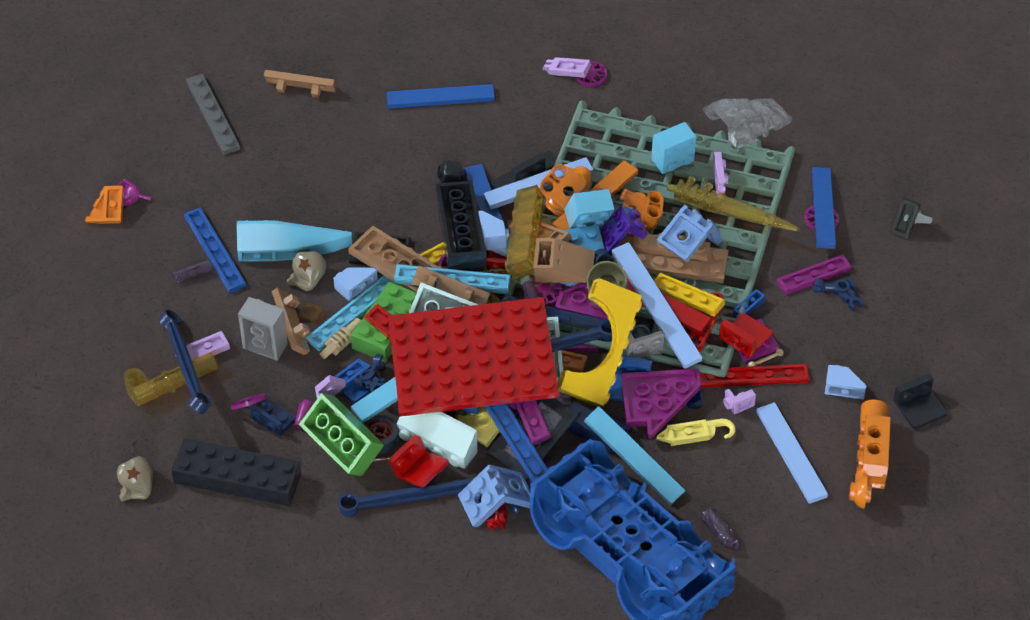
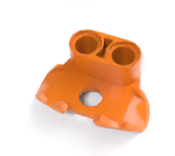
[538,164,591,216]
[620,189,664,237]

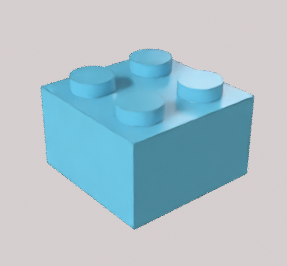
[651,122,696,174]
[565,189,614,229]

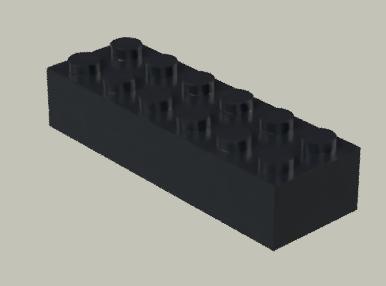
[436,181,487,271]
[171,438,301,507]

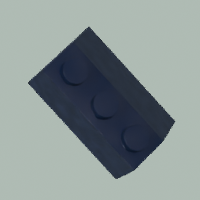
[562,400,633,455]

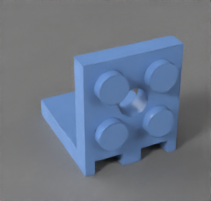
[657,205,723,262]
[458,464,530,527]

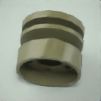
[586,261,628,309]

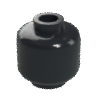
[437,160,465,183]

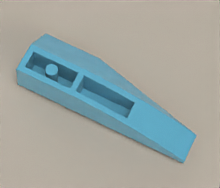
[237,220,352,261]

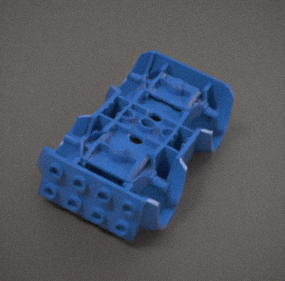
[530,439,736,620]

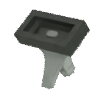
[890,197,932,239]

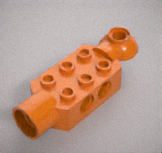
[849,400,890,509]

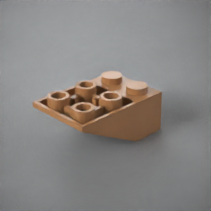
[533,238,595,283]

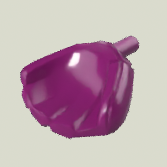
[118,179,151,206]

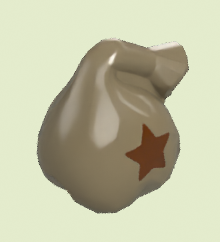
[286,251,327,291]
[117,456,153,502]

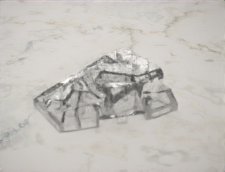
[703,98,792,148]

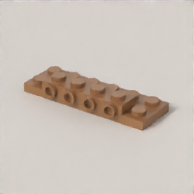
[348,226,443,293]
[612,231,728,284]

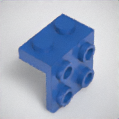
[608,355,652,402]

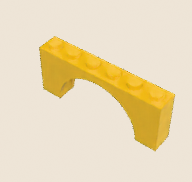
[558,278,642,407]

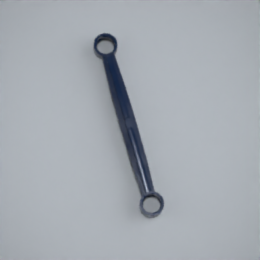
[501,296,652,339]
[158,309,212,414]
[550,319,612,352]
[338,478,474,517]

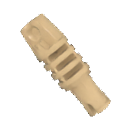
[319,318,361,359]

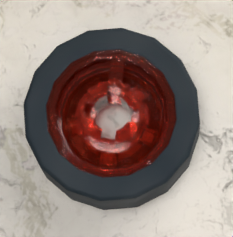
[364,415,399,453]

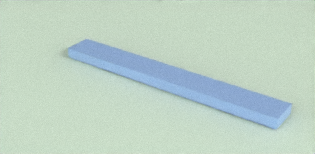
[612,242,702,369]

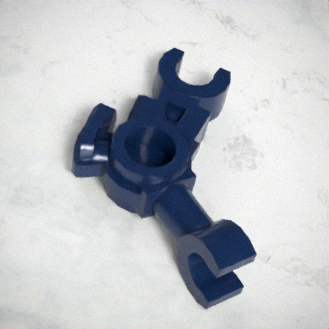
[813,278,863,311]
[354,354,386,393]

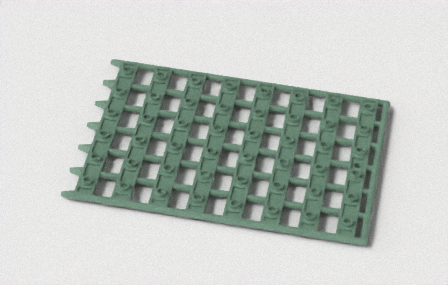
[503,100,795,377]

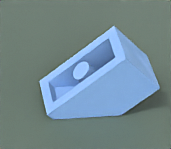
[479,211,510,251]
[333,268,378,301]
[825,365,866,399]

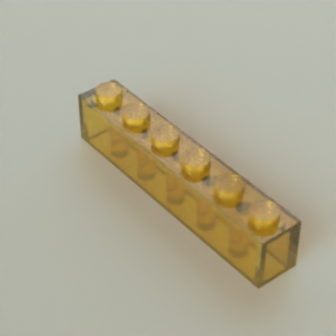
[505,185,544,279]

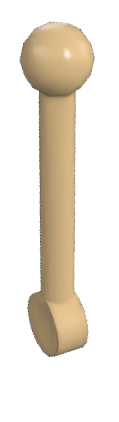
[748,349,784,367]

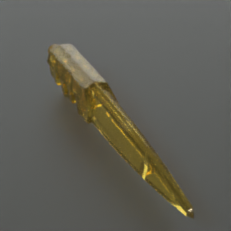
[667,177,800,231]

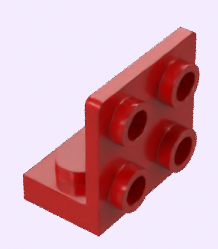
[719,313,773,358]
[388,435,449,488]

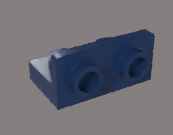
[250,398,296,436]

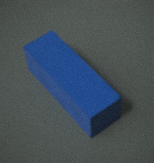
[732,289,765,318]

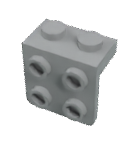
[622,331,664,360]

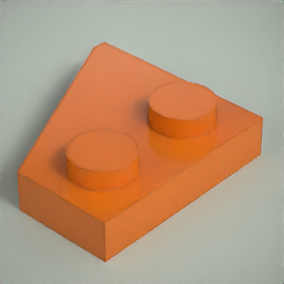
[85,186,124,223]

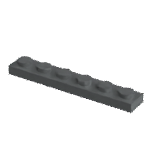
[186,74,240,155]

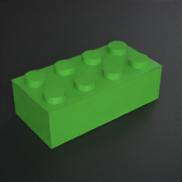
[351,282,417,363]
[299,393,384,476]

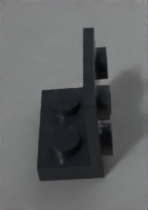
[893,373,947,429]

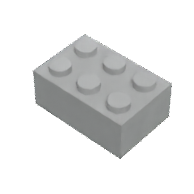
[238,297,288,361]

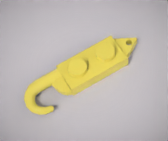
[656,419,736,446]

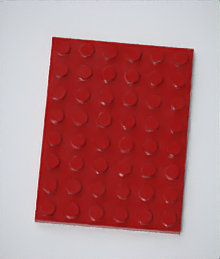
[388,297,559,417]

